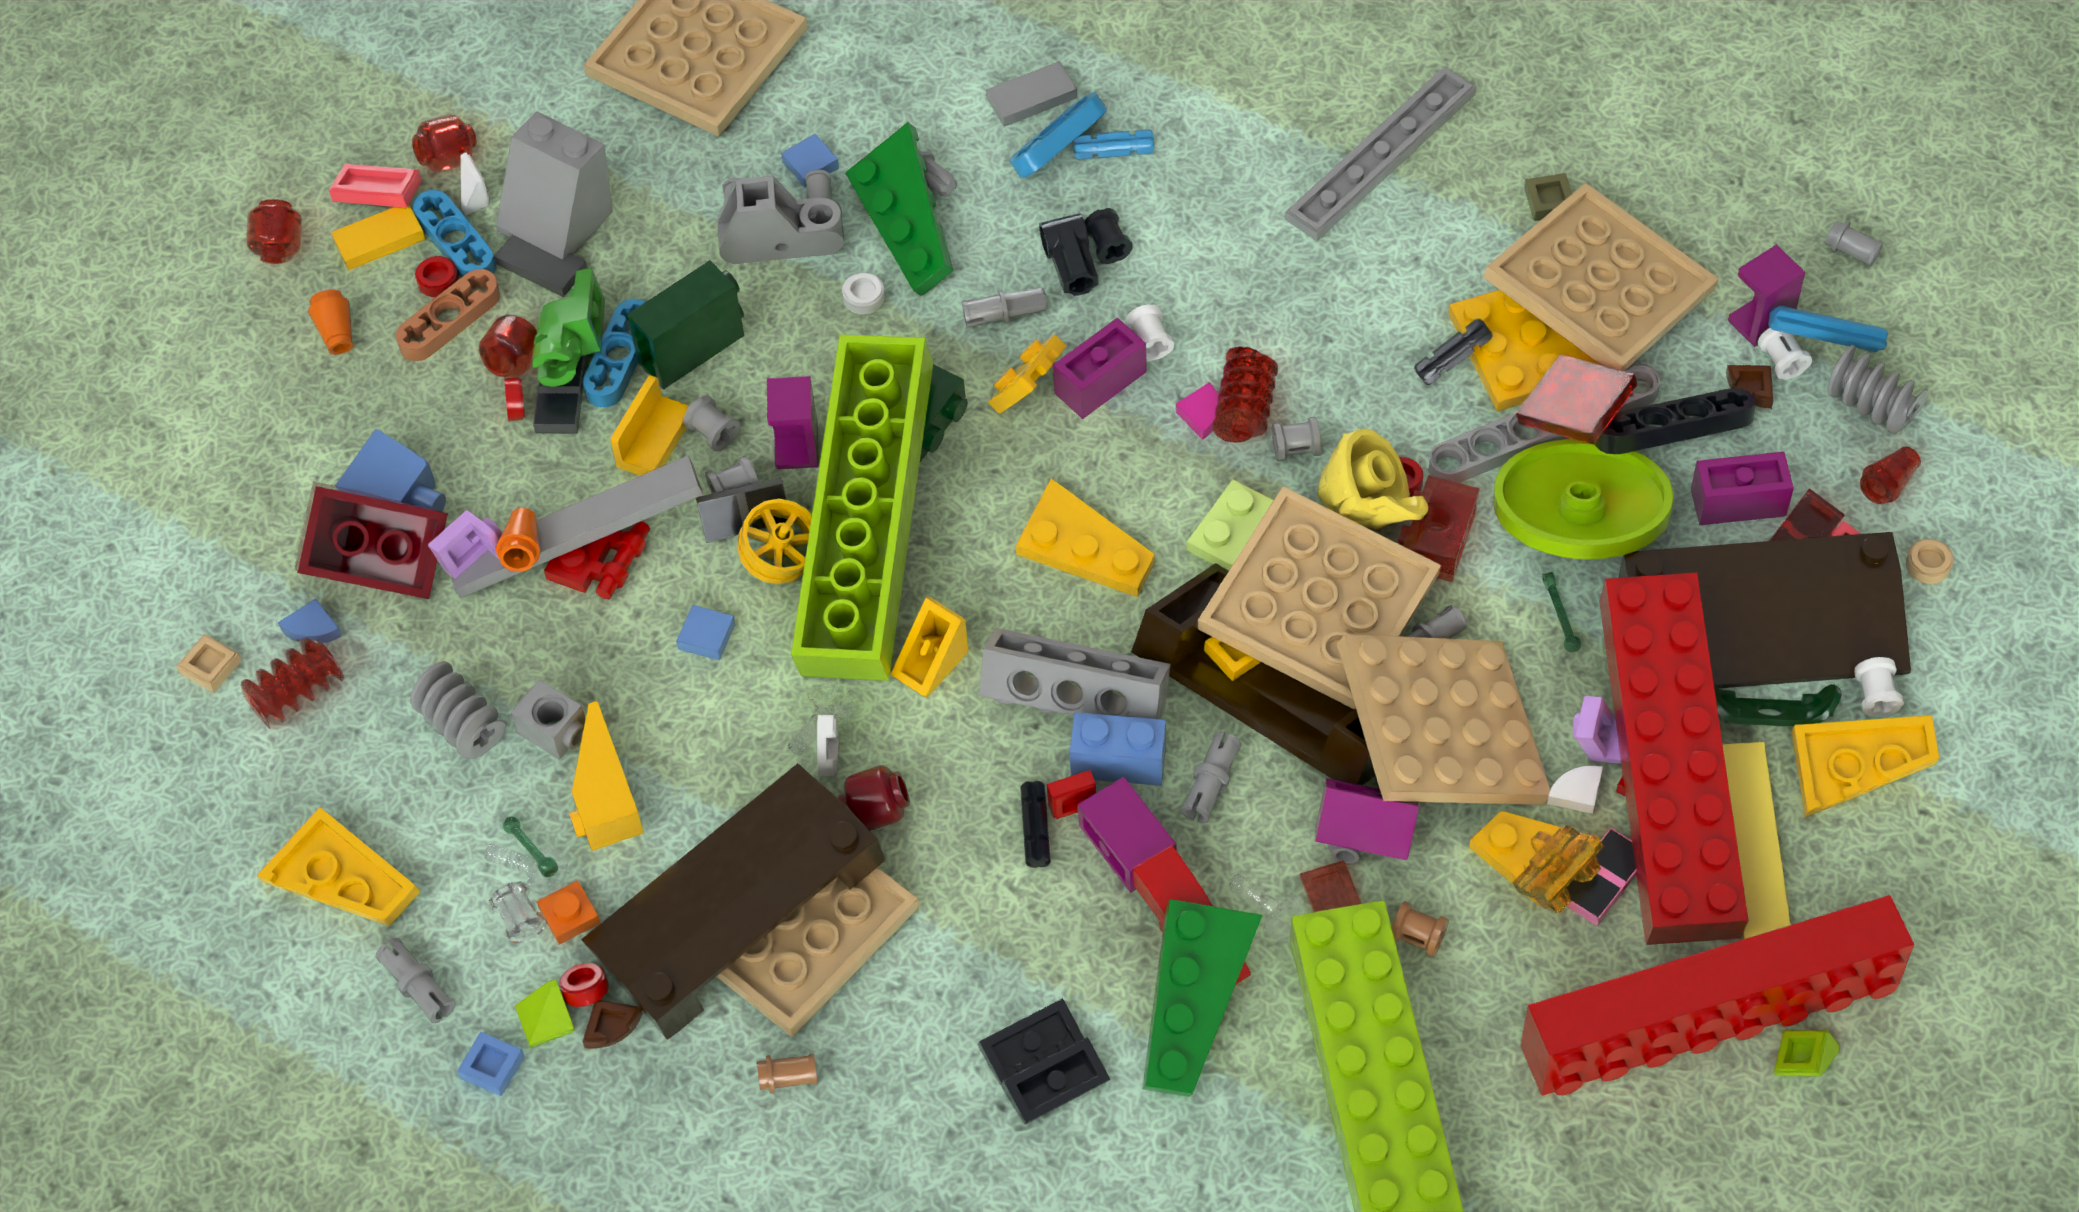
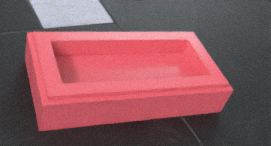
[329,164,422,208]

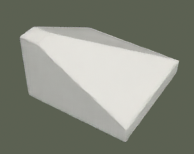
[461,153,490,216]

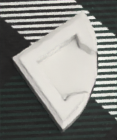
[817,715,840,776]
[1547,766,1603,814]

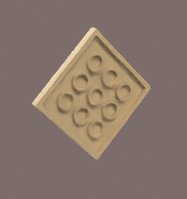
[584,0,808,137]
[1483,183,1719,377]
[1198,486,1441,709]
[1337,634,1550,805]
[716,867,919,1037]

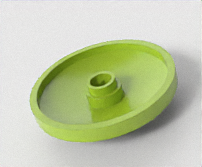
[1493,439,1673,559]

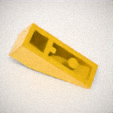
[568,701,644,851]

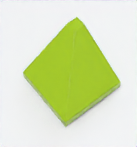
[515,979,575,1048]
[1774,1030,1840,1076]

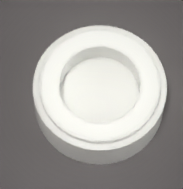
[842,273,885,314]

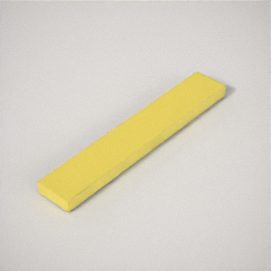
[1723,742,1791,939]

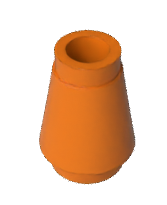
[308,289,354,355]
[496,508,540,572]

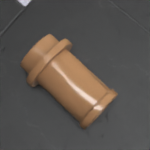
[757,1054,817,1094]

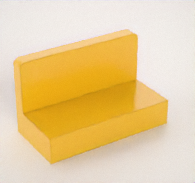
[610,375,689,476]

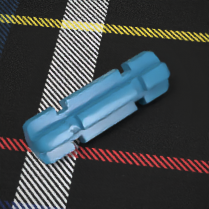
[1073,129,1154,160]

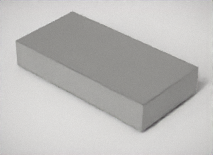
[986,61,1077,127]

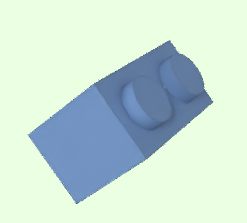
[1069,712,1166,786]

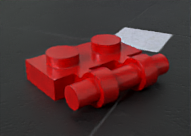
[544,521,650,600]

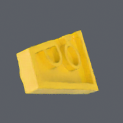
[1016,478,1155,597]
[1791,715,1939,817]
[257,807,421,926]

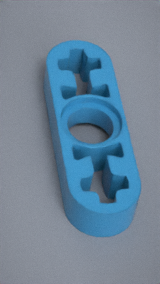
[1009,92,1107,178]
[413,190,496,277]
[583,299,645,407]

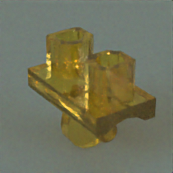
[1513,825,1604,913]

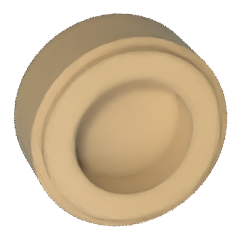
[1906,539,1954,584]

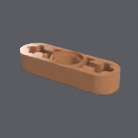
[396,269,500,361]

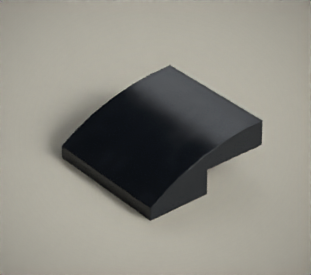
[977,998,1110,1125]

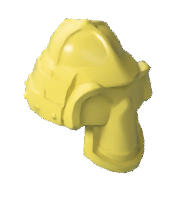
[1317,429,1428,531]

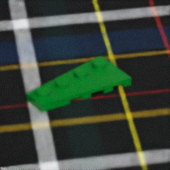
[845,122,954,296]
[1142,899,1263,1097]

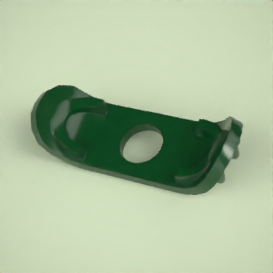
[1713,682,1842,726]

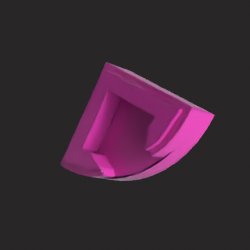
[1176,382,1219,440]

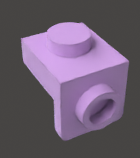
[428,510,502,579]
[1573,696,1621,764]

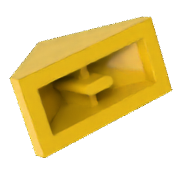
[890,597,969,697]

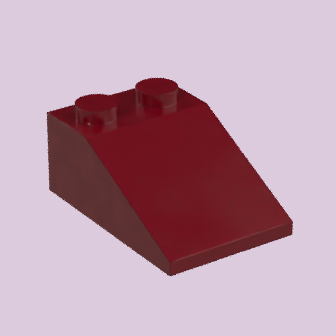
[294,481,448,599]

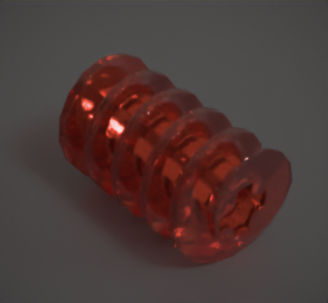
[1213,346,1278,443]
[240,638,345,729]

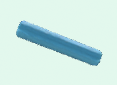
[1768,306,1888,352]

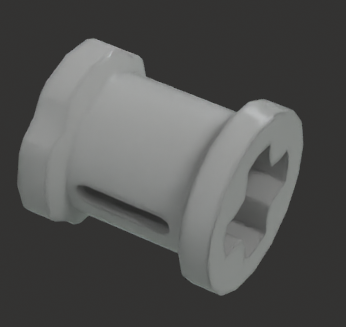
[683,395,740,451]
[1272,417,1322,460]
[705,456,759,494]

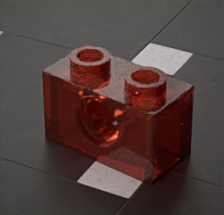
[1397,475,1480,582]

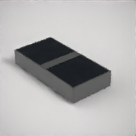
[533,355,586,434]
[696,477,788,543]

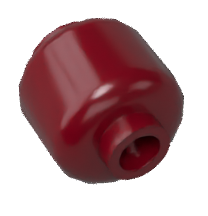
[838,765,910,831]

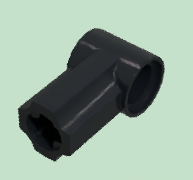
[1039,213,1098,296]

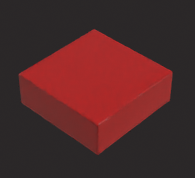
[1047,770,1096,819]

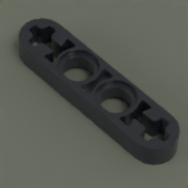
[1594,388,1756,455]

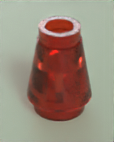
[1860,446,1921,504]

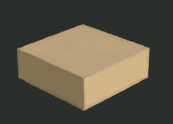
[176,634,242,693]

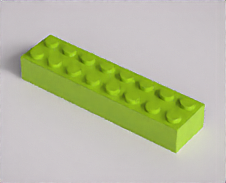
[791,334,934,681]
[1290,900,1464,1212]

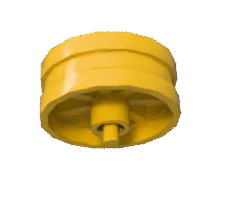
[737,499,812,585]

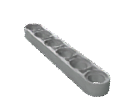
[1428,364,1660,485]

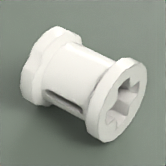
[1125,305,1174,361]
[1758,328,1812,380]
[1854,657,1904,717]

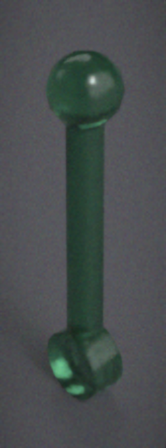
[1542,572,1582,653]
[502,816,558,877]

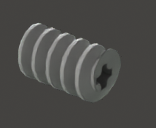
[1828,345,1929,434]
[410,661,507,759]

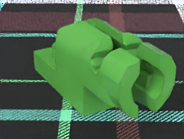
[532,268,605,387]

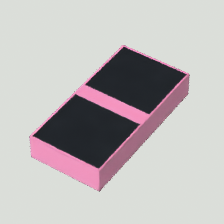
[1558,828,1636,926]

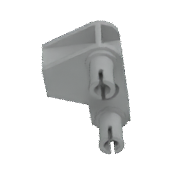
[717,170,844,264]

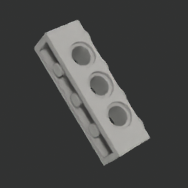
[979,628,1171,719]

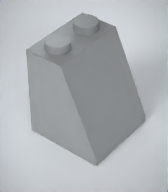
[496,111,613,260]

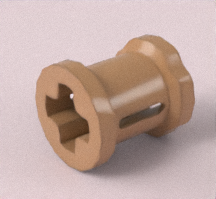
[1392,901,1449,957]

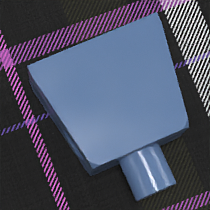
[335,429,446,511]

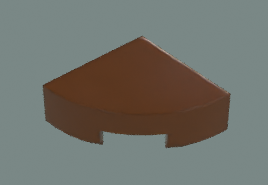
[1726,365,1773,409]
[583,1000,643,1049]

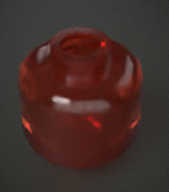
[412,114,477,172]
[246,199,302,264]
[478,315,537,378]

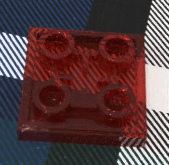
[1516,354,1638,444]

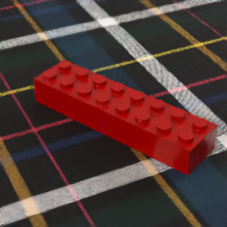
[1599,573,1749,945]
[1520,895,1915,1096]

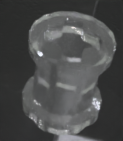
[489,881,547,944]

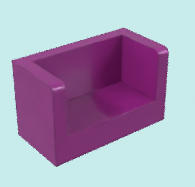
[1728,244,1805,347]
[1053,317,1147,419]
[767,376,818,469]
[1691,451,1794,526]
[1078,777,1177,893]
[1315,778,1419,860]

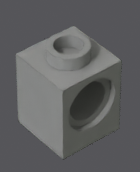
[511,680,586,760]

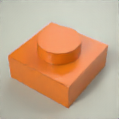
[536,880,601,945]

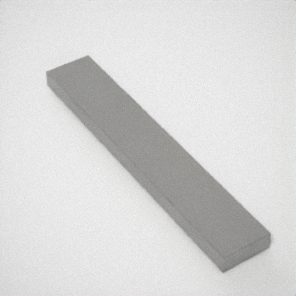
[1285,66,1476,241]
[451,456,703,598]

